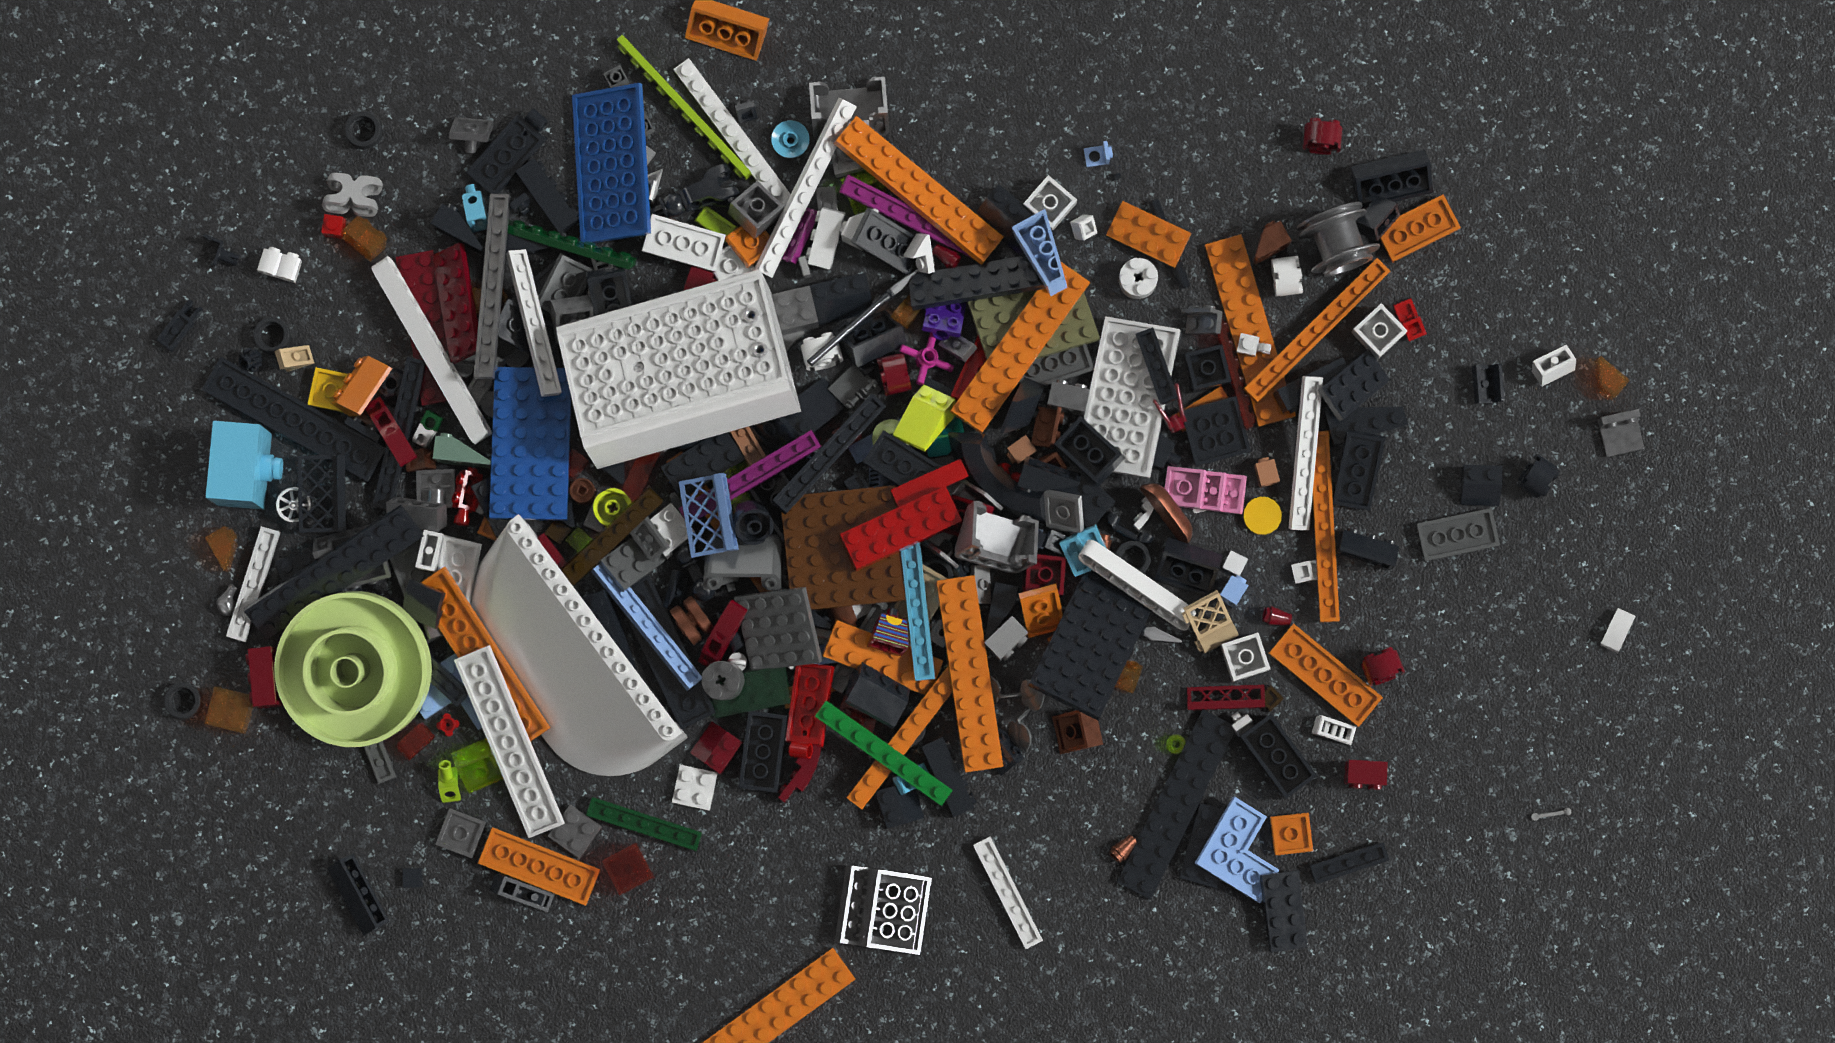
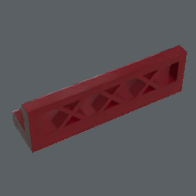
[1187,685,1265,711]

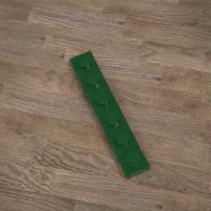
[586,797,702,851]

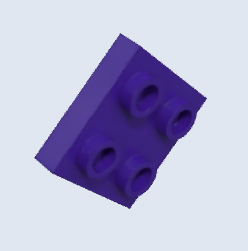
[922,302,967,340]

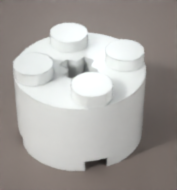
[1271,256,1303,296]
[1119,258,1158,299]
[801,332,843,371]

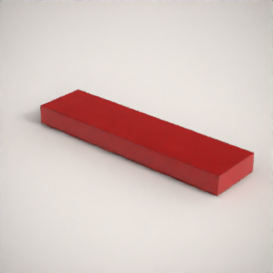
[890,459,969,507]

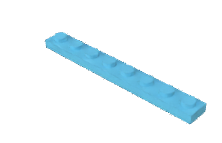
[901,543,935,681]

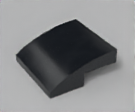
[403,579,446,629]

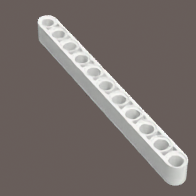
[371,256,492,444]

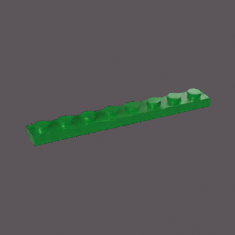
[815,701,952,806]

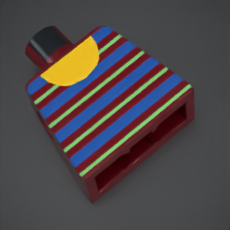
[867,608,908,656]

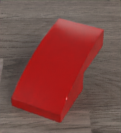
[1392,298,1427,341]

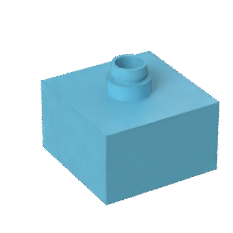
[206,421,283,510]

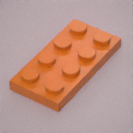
[1380,194,1461,263]
[1106,201,1192,268]

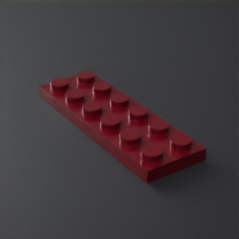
[434,243,478,364]

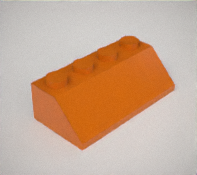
[685,0,769,61]

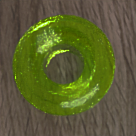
[1166,734,1186,754]

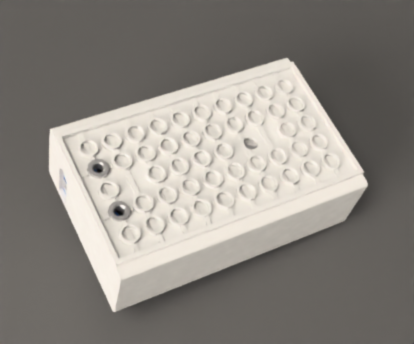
[556,269,801,469]

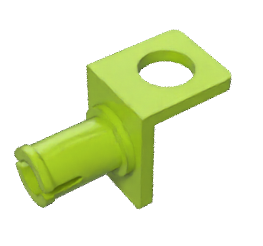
[438,760,461,803]

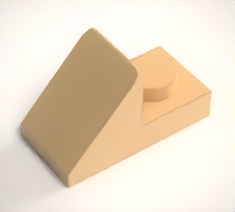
[275,345,314,372]

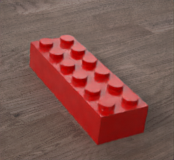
[839,486,962,571]

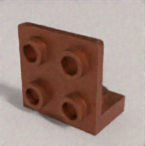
[1031,406,1064,449]

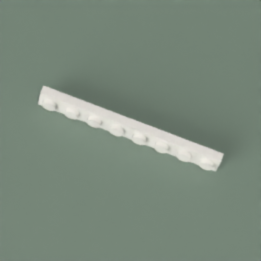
[506,249,562,397]
[1289,376,1323,530]

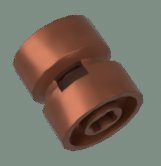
[570,478,597,505]

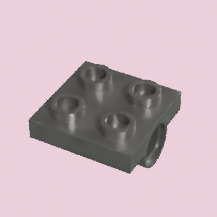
[416,469,456,508]

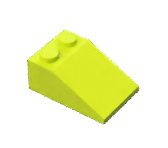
[893,385,956,452]

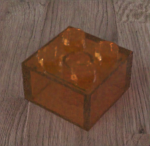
[205,686,253,734]

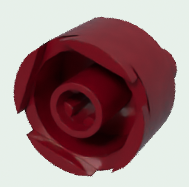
[1303,118,1343,155]
[877,353,912,396]
[1361,647,1405,687]

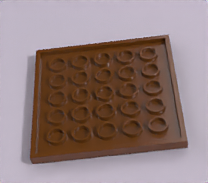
[781,485,906,610]

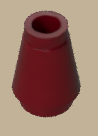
[932,244,961,268]
[1262,606,1292,625]

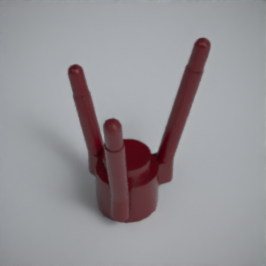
[1153,383,1187,434]

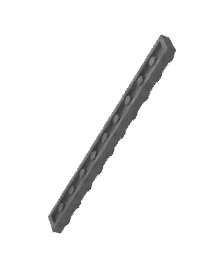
[474,194,511,379]

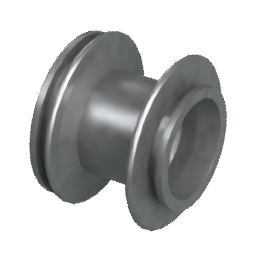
[1297,202,1380,277]

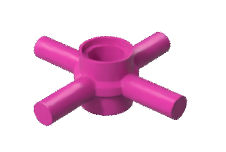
[899,332,954,385]

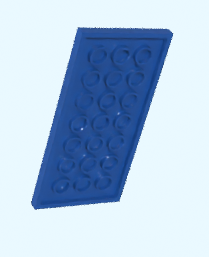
[572,83,651,243]
[489,367,571,521]

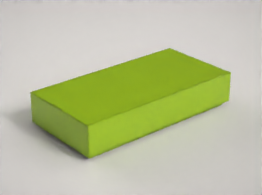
[695,206,737,243]

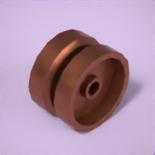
[670,596,714,645]

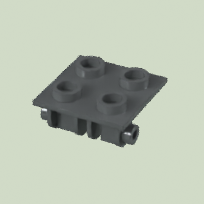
[828,364,882,414]

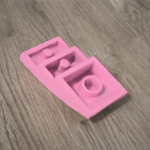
[1165,466,1247,514]

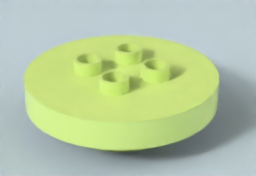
[274,591,432,747]

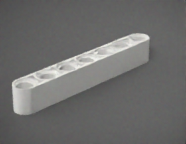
[1078,540,1196,630]

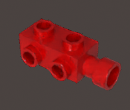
[452,467,483,527]

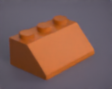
[331,356,392,417]

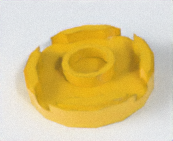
[1243,497,1282,535]

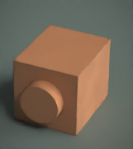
[1006,435,1037,465]
[1254,457,1280,488]

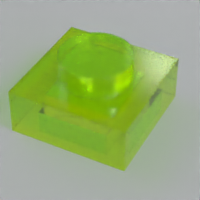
[565,527,592,552]

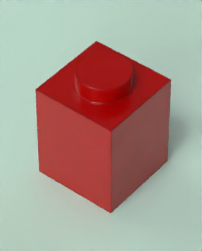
[321,214,346,239]

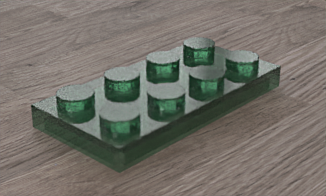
[713,667,791,718]

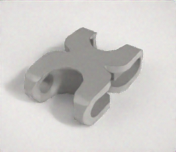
[322,173,383,217]

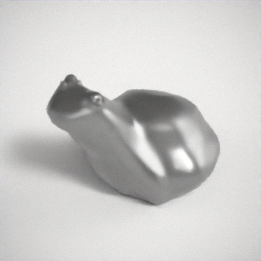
[217,584,237,616]

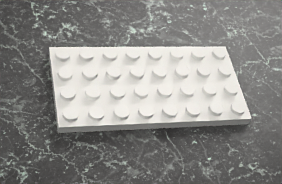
[1084,316,1181,479]

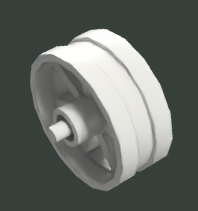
[276,487,311,522]

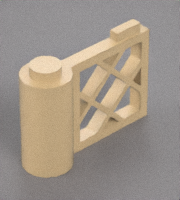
[1181,590,1239,654]

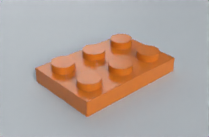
[1018,584,1063,638]

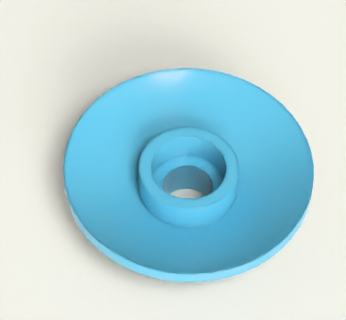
[771,120,810,158]

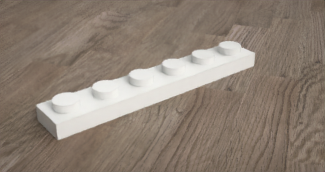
[226,526,281,642]
[973,837,1043,949]

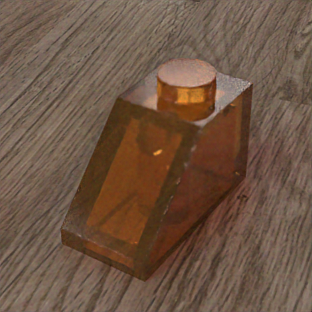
[1595,356,1630,400]
[205,526,238,572]

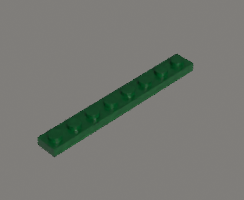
[507,220,637,270]

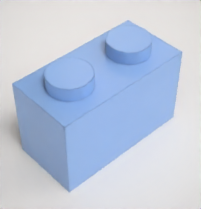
[1220,575,1249,608]

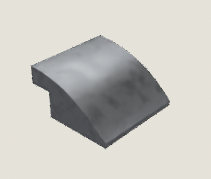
[835,865,931,955]

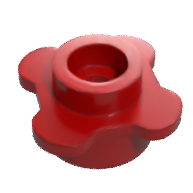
[436,713,460,736]

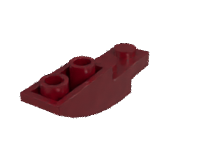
[365,397,417,467]
[698,600,748,667]
[778,744,822,803]

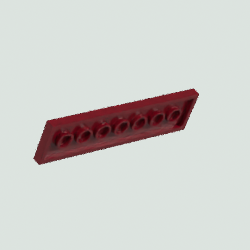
[396,250,448,406]

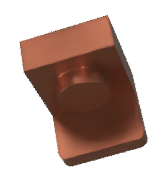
[406,448,436,473]

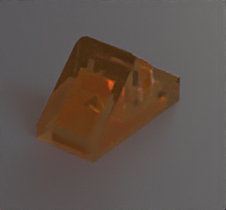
[891,295,922,329]

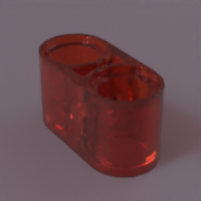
[395,722,435,761]

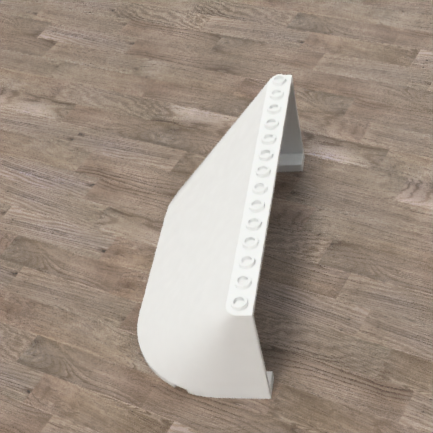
[470,514,688,776]

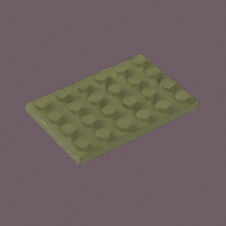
[967,268,1100,360]

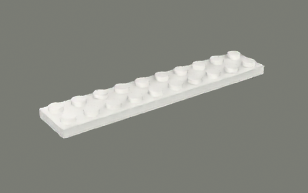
[454,645,565,838]

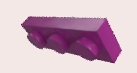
[782,208,817,264]

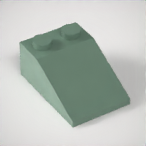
[433,433,491,469]

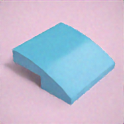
[1059,524,1107,577]

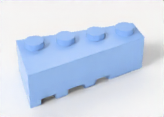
[1012,209,1067,296]

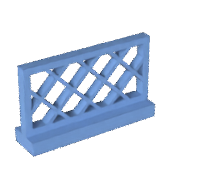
[679,473,739,558]

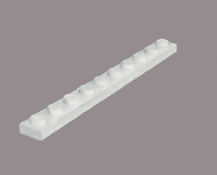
[674,58,791,207]
[754,98,856,278]

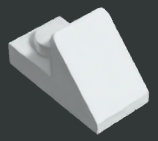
[903,233,935,274]

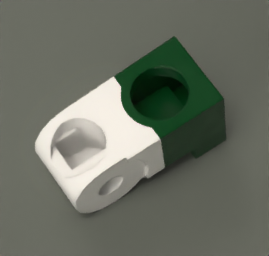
[412,410,445,449]

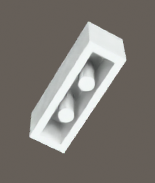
[806,207,845,269]

